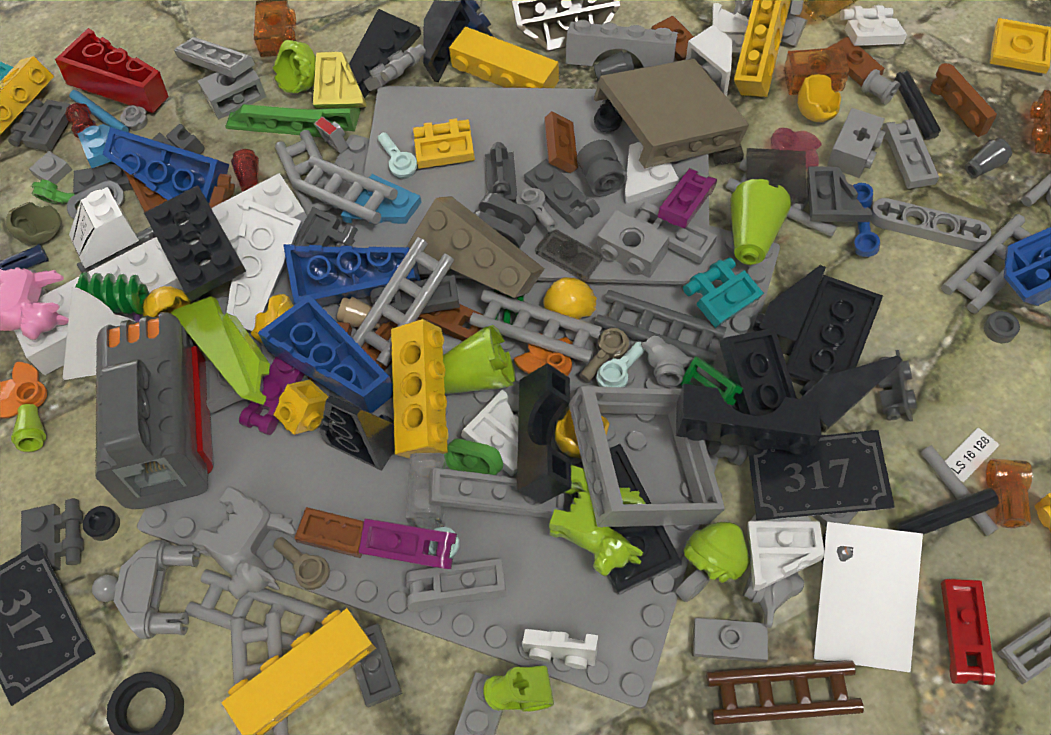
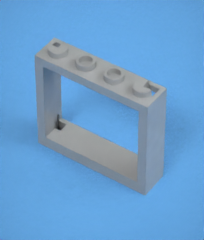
[569,386,725,527]

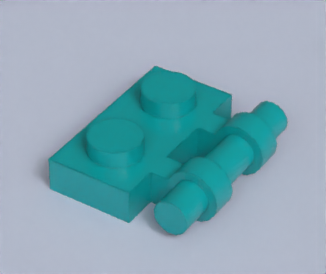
[683,257,764,328]

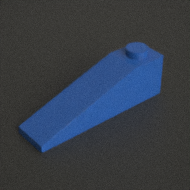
[103,127,230,203]

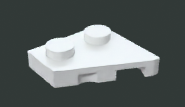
[625,142,679,204]
[747,521,825,591]

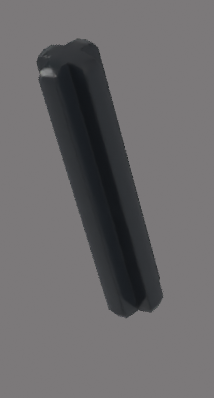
[894,70,941,140]
[896,488,1000,535]

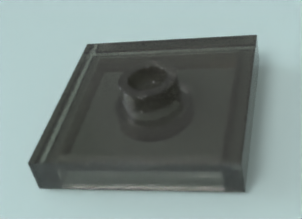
[745,148,807,204]

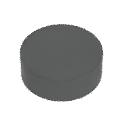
[984,311,1020,344]

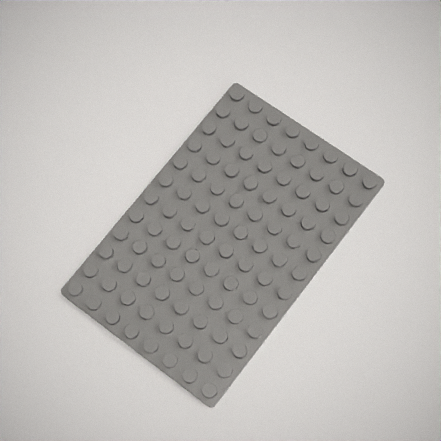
[352,86,710,285]

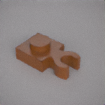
[209,174,235,208]

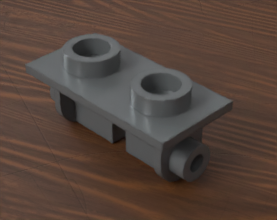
[485,142,517,201]
[878,350,917,421]

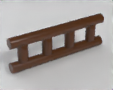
[706,660,864,725]

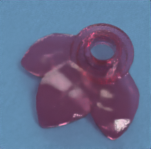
[771,128,822,175]

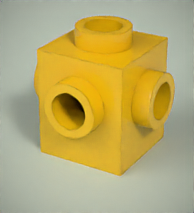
[273,380,329,435]

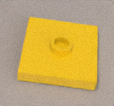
[990,18,1051,74]

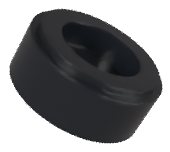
[83,506,120,541]

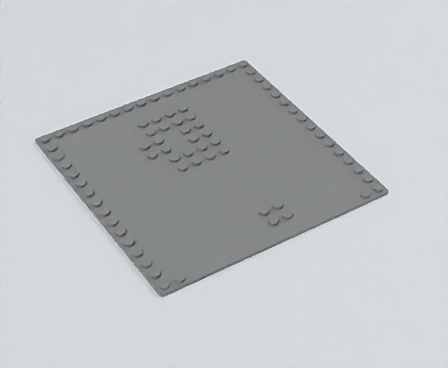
[137,135,780,709]

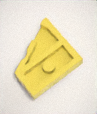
[313,52,366,108]

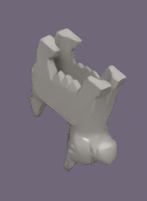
[192,486,296,599]

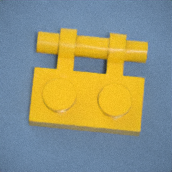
[413,118,475,169]

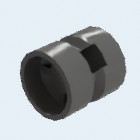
[577,140,627,197]

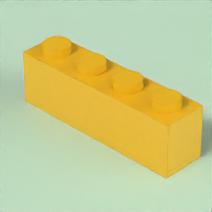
[449,26,559,88]
[221,608,377,735]

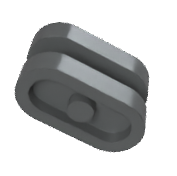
[474,193,537,249]

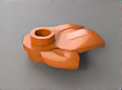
[514,333,573,376]
[0,362,47,418]

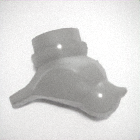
[641,336,694,387]
[743,572,804,628]

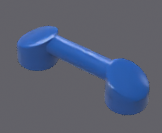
[853,183,880,257]

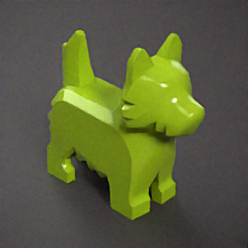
[549,465,646,576]

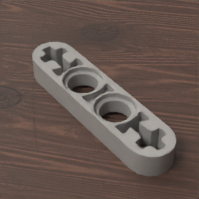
[870,198,991,251]

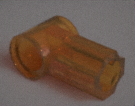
[986,458,1032,529]

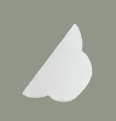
[63,287,136,380]

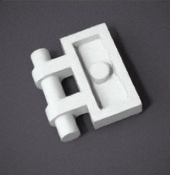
[840,5,907,46]

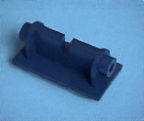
[456,0,494,37]

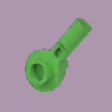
[31,179,79,207]

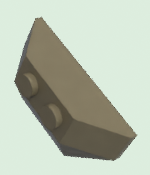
[511,0,620,51]

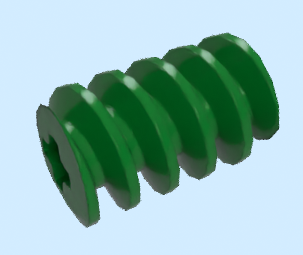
[75,272,149,314]

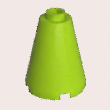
[730,179,791,265]
[443,325,515,394]

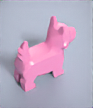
[0,267,69,340]

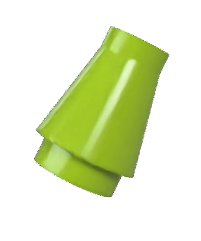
[11,404,46,452]

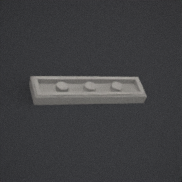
[174,37,255,78]
[429,468,564,518]

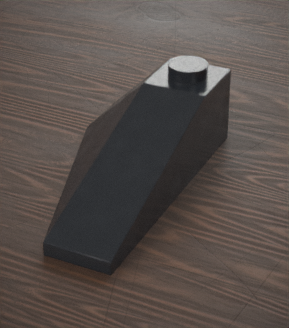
[320,395,395,471]

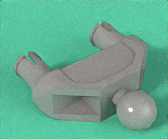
[92,540,200,639]

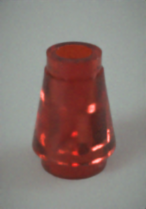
[231,149,259,192]

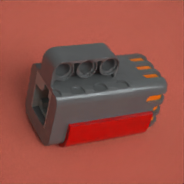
[95,312,213,509]

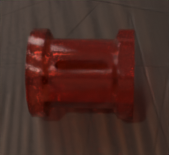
[65,103,97,138]

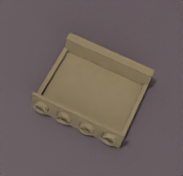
[594,58,749,169]

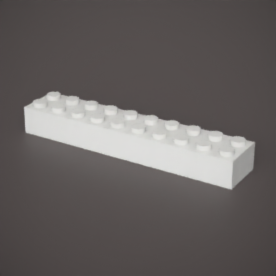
[14,173,307,375]

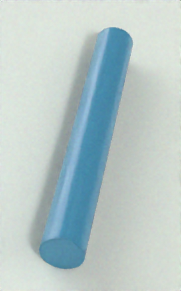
[69,90,129,133]

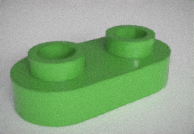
[442,439,503,475]

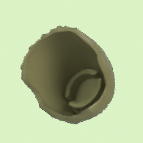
[6,202,61,245]

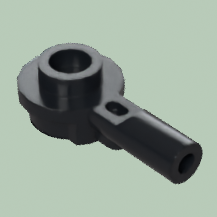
[594,99,622,132]

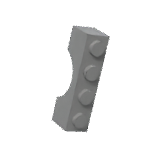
[565,20,678,68]

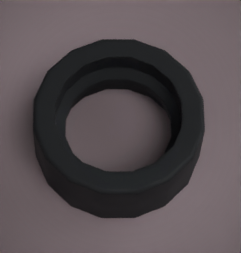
[106,672,184,735]

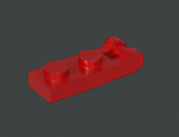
[941,579,995,686]

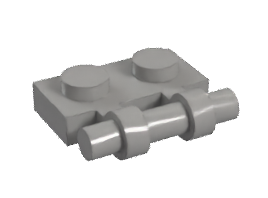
[363,44,426,91]

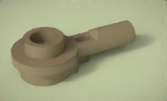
[579,328,629,382]
[273,537,330,590]

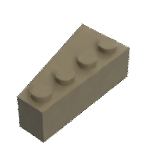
[406,196,545,298]

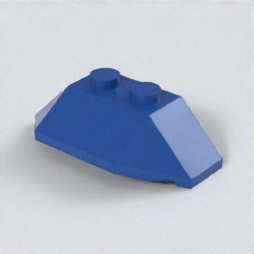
[1004,227,1051,306]

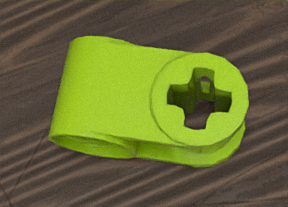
[483,666,554,712]

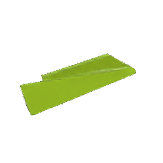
[171,296,270,405]

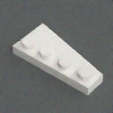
[227,198,302,332]

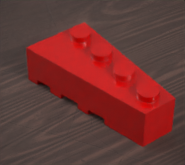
[55,28,169,113]

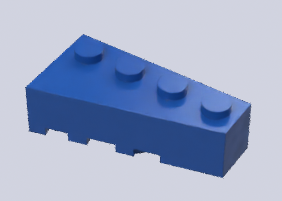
[283,244,421,306]

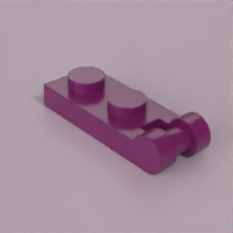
[657,168,717,229]
[239,357,305,435]
[359,519,457,569]

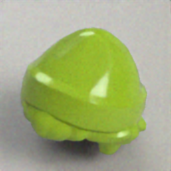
[273,40,316,93]
[683,522,750,583]

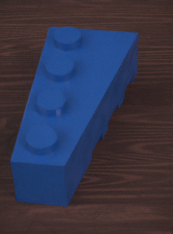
[258,294,393,414]

